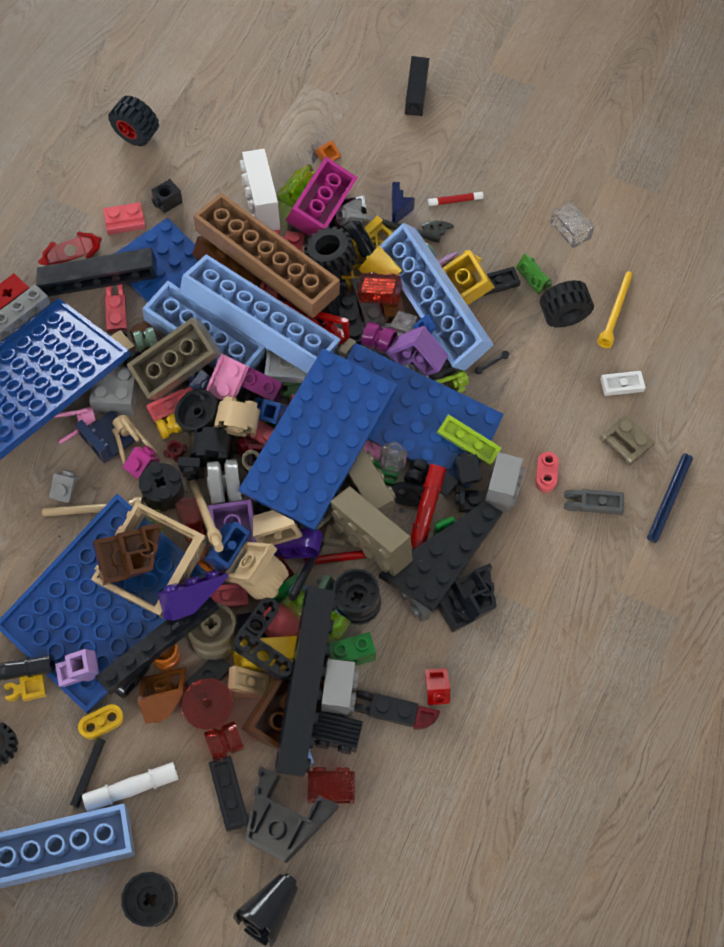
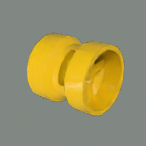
[155,413,182,440]

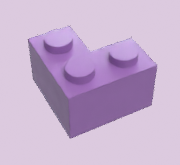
[386,326,448,376]

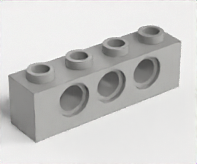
[0,285,51,342]

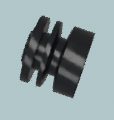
[333,569,381,625]
[121,872,178,927]

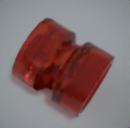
[204,721,244,761]

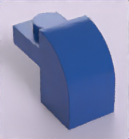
[255,397,288,424]

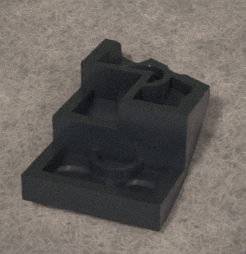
[438,563,497,633]

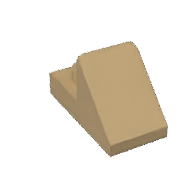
[228,666,269,698]

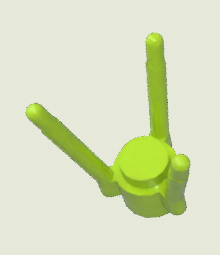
[435,370,469,393]

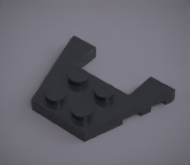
[245,767,339,863]

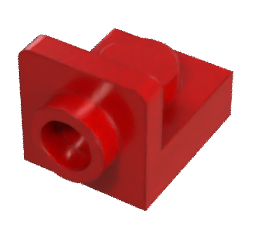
[425,668,450,705]

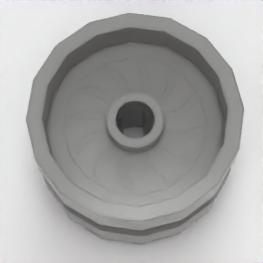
[207,459,242,505]

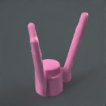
[54,406,96,444]

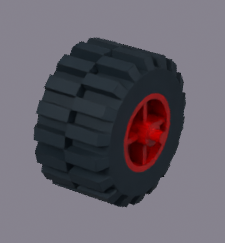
[108,95,159,147]

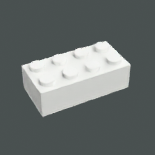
[240,149,280,231]

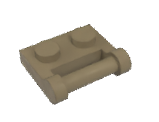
[599,415,655,466]

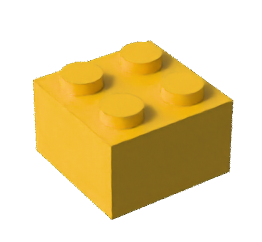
[443,250,495,305]

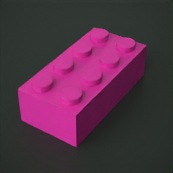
[286,157,358,237]

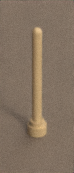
[41,497,144,517]

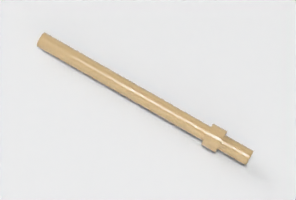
[189,480,224,552]

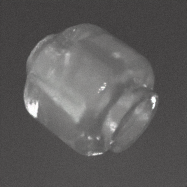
[379,442,408,474]

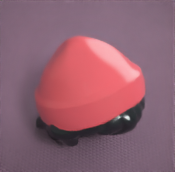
[261,604,300,638]

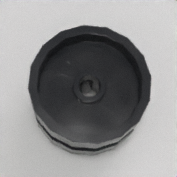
[174,389,223,437]

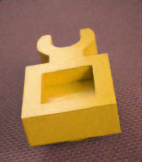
[4,674,47,702]

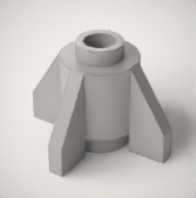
[336,199,373,232]

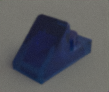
[392,182,415,223]

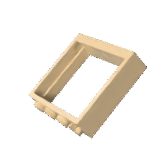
[91,501,209,620]

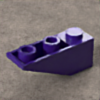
[158,570,229,621]

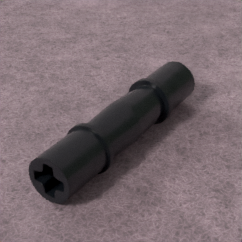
[0,655,56,680]

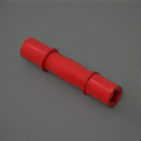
[410,464,446,549]

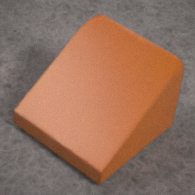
[314,140,341,161]

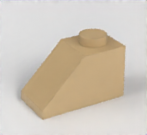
[253,510,302,545]

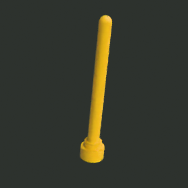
[597,271,633,348]

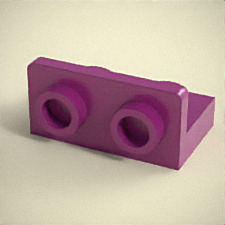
[241,367,283,403]

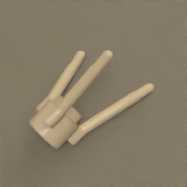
[112,415,158,464]

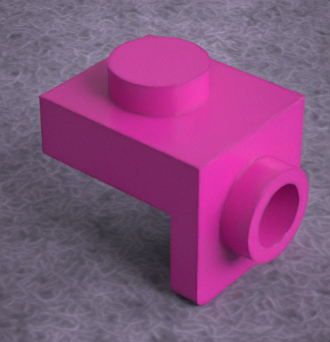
[123,446,160,479]

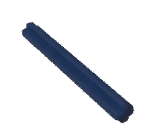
[647,453,693,543]

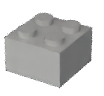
[89,367,139,416]
[485,452,525,513]
[321,659,359,718]

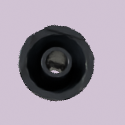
[233,874,298,947]

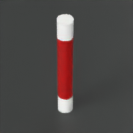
[427,192,483,207]

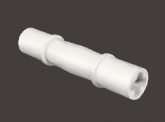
[82,762,179,812]

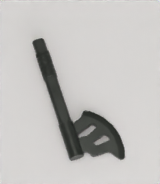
[381,218,454,243]

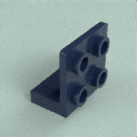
[75,411,135,464]

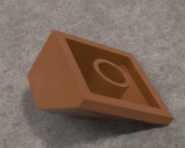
[137,667,187,724]

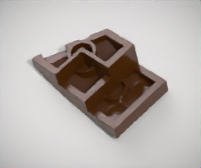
[92,523,162,585]

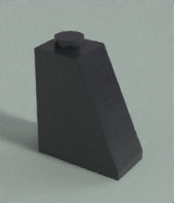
[405,56,430,116]

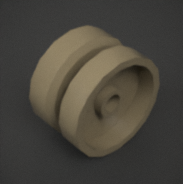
[188,603,238,660]

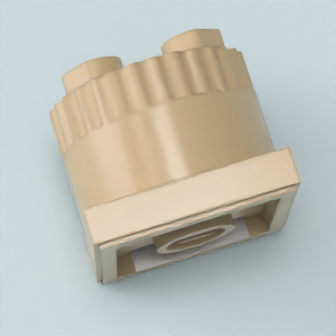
[225,542,289,600]

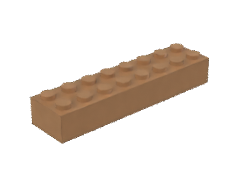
[193,193,340,319]

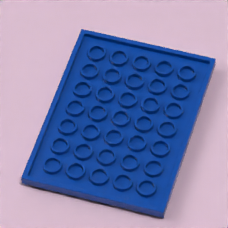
[0,298,131,460]
[0,494,207,714]

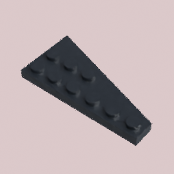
[378,501,503,613]

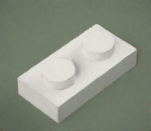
[600,371,645,396]

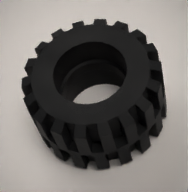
[304,227,357,279]
[539,280,594,328]

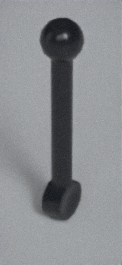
[475,351,509,374]

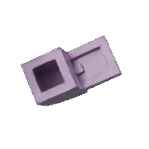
[55,649,99,687]

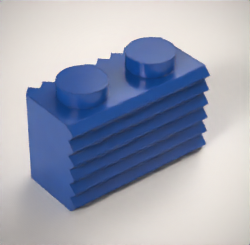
[202,522,251,571]

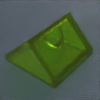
[276,164,315,208]

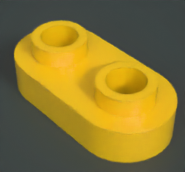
[78,704,124,740]

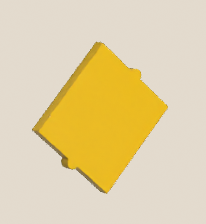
[358,246,402,294]

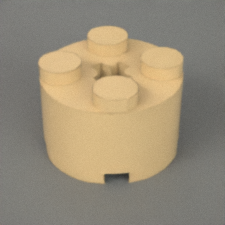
[214,396,260,437]

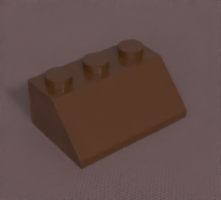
[242,669,290,750]

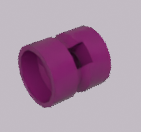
[361,322,397,355]

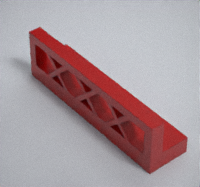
[281,301,350,349]

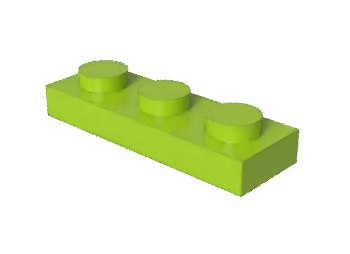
[437,414,501,467]

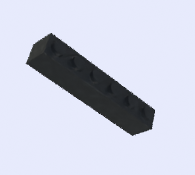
[36,248,157,297]

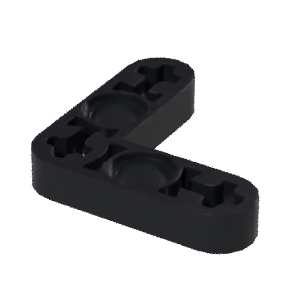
[233,598,294,681]

